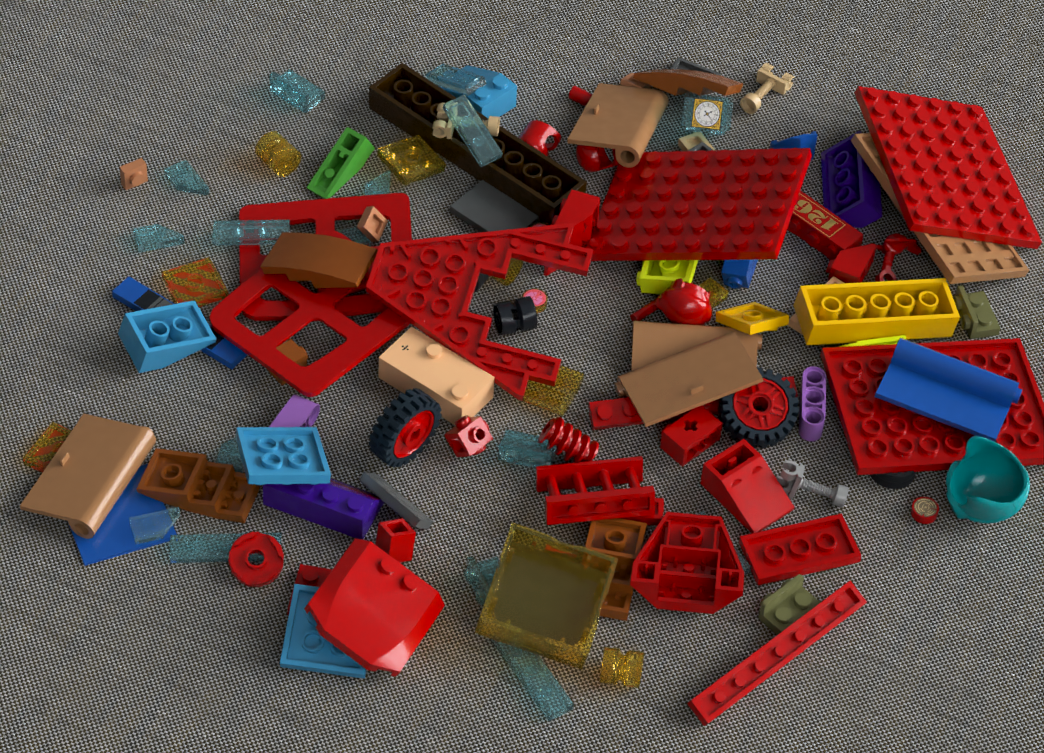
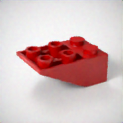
[544,189,600,276]
[700,439,795,533]

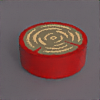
[911,497,939,524]

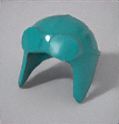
[945,436,1030,524]

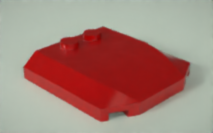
[304,538,445,677]

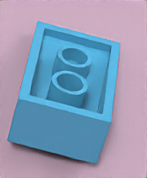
[436,65,517,118]
[118,300,217,373]

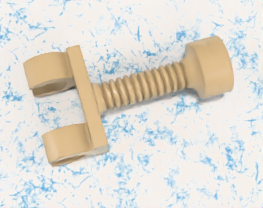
[740,63,794,114]
[432,103,500,139]

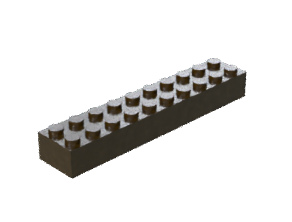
[369,63,587,225]

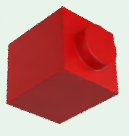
[375,518,416,563]

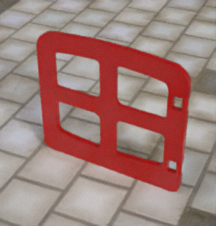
[239,193,412,321]
[210,230,411,397]

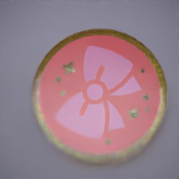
[522,288,548,313]

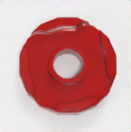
[228,532,284,587]

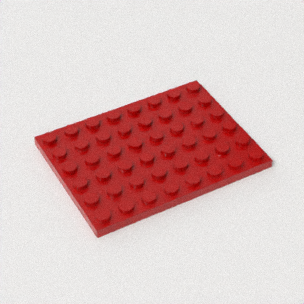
[854,86,1042,249]
[585,148,812,261]
[820,338,1044,475]

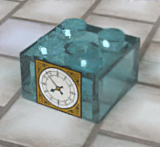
[681,93,734,135]

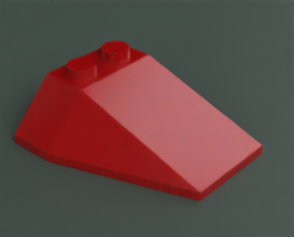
[630,512,744,614]

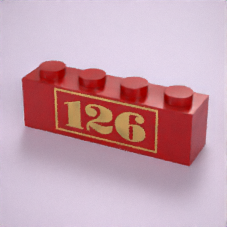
[787,191,864,260]

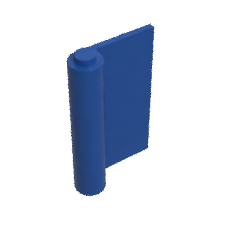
[874,338,1023,442]

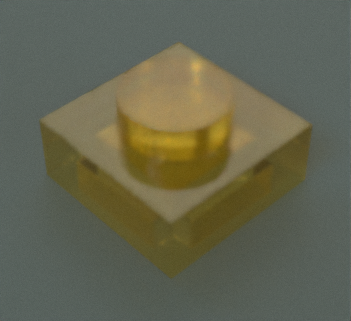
[698,277,729,309]

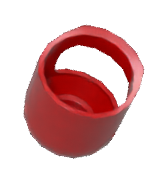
[518,120,561,156]
[576,145,620,172]

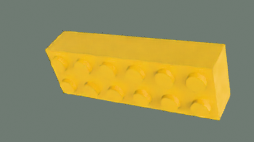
[793,278,960,345]

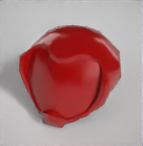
[656,278,713,325]

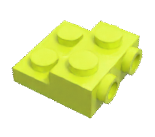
[636,260,698,294]

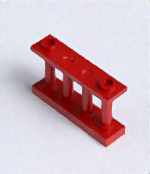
[536,456,655,525]

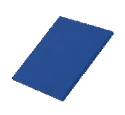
[67,464,178,566]

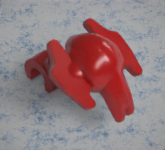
[875,233,922,282]

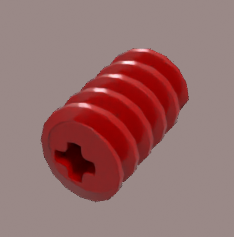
[537,417,599,463]

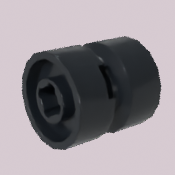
[493,296,537,336]

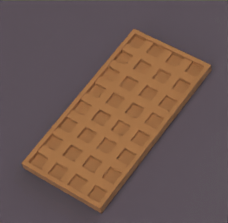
[851,133,1029,284]

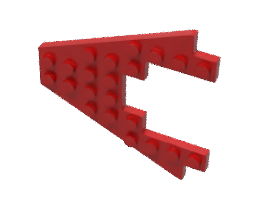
[366,223,593,401]

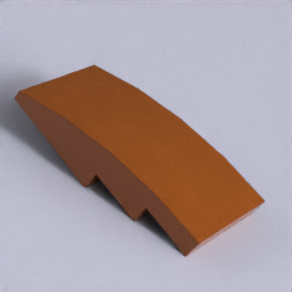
[633,69,744,96]
[260,232,378,288]
[137,448,261,523]
[582,518,647,621]

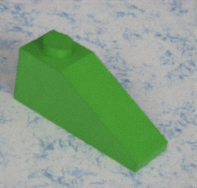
[307,127,375,199]

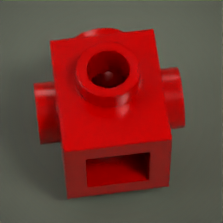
[444,415,493,457]

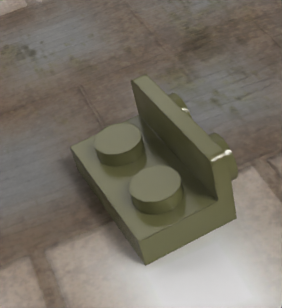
[953,285,1001,339]
[758,574,821,635]

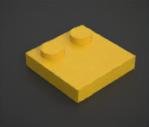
[716,302,789,335]

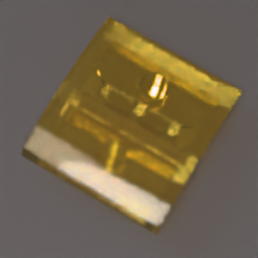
[514,366,584,416]

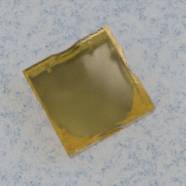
[475,523,618,669]

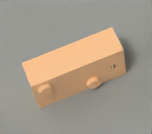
[378,327,495,426]

